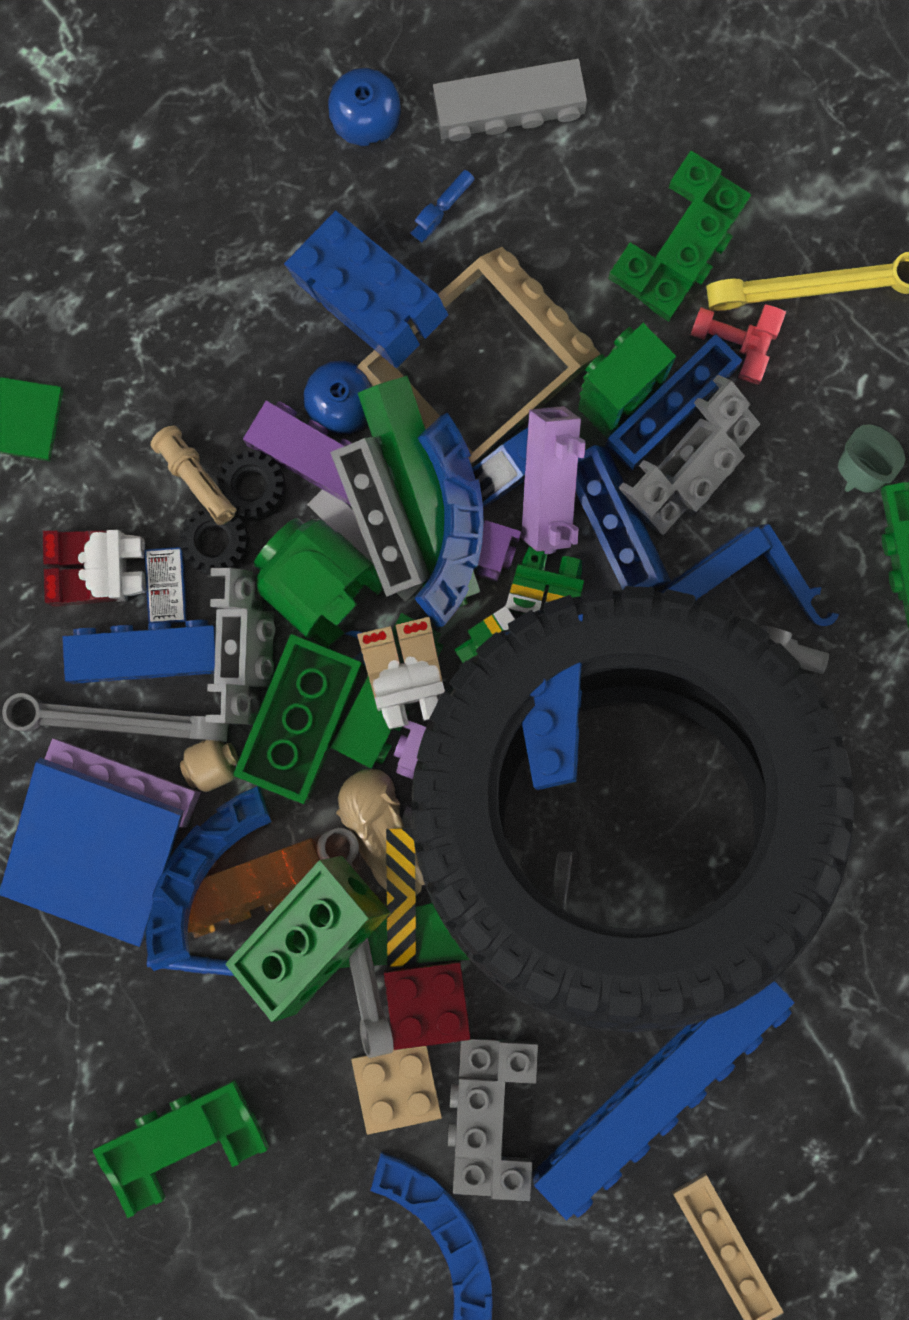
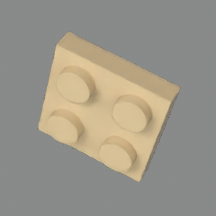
[351,1046,442,1135]

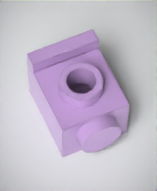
[394,720,426,779]

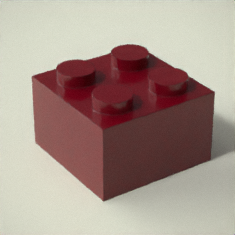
[384,960,471,1050]

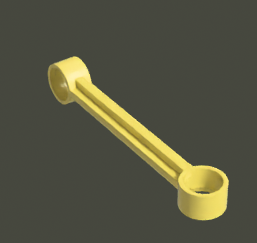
[706,252,909,311]

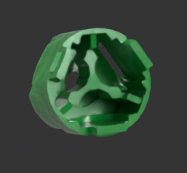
[254,518,383,648]

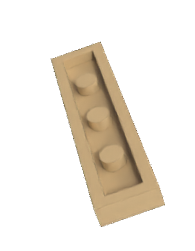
[672,1173,784,1320]

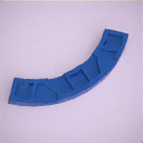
[414,413,484,627]
[146,786,272,971]
[370,1151,493,1320]

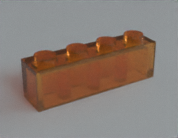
[188,838,320,939]

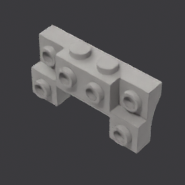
[619,375,760,536]
[206,568,275,725]
[448,1037,538,1201]

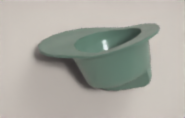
[838,424,906,493]

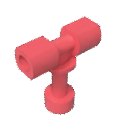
[690,304,786,385]

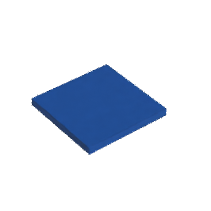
[0,758,184,947]

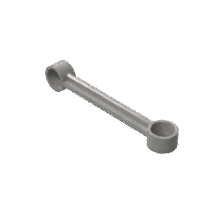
[2,693,229,742]
[317,828,393,1058]

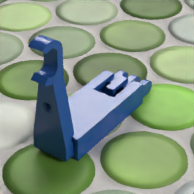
[656,524,839,626]

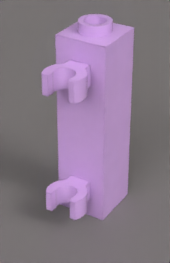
[521,406,585,554]

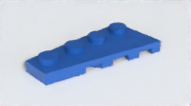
[506,614,583,790]

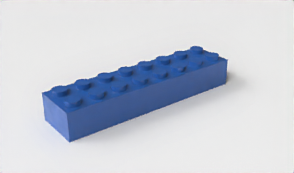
[532,981,795,1221]

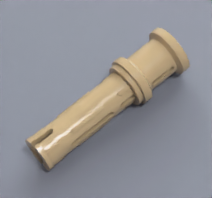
[151,425,237,525]

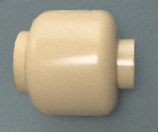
[180,740,239,792]

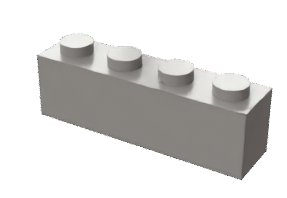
[433,58,587,141]
[330,437,430,597]

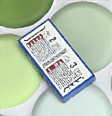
[144,547,188,624]

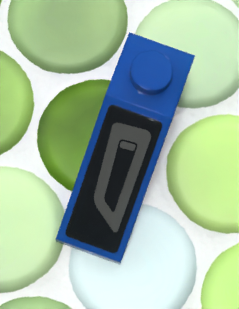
[472,428,528,509]

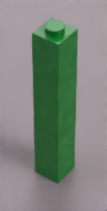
[358,376,480,607]

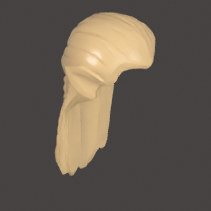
[336,769,425,896]

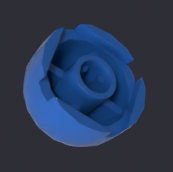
[328,67,401,146]
[303,361,372,437]

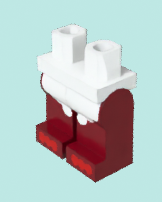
[43,530,146,607]

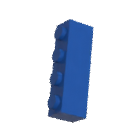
[605,334,742,472]
[575,445,671,590]
[62,620,216,684]

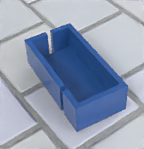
[284,211,448,369]

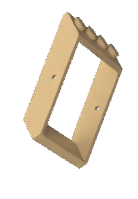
[357,247,600,468]

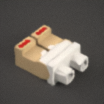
[357,617,445,729]

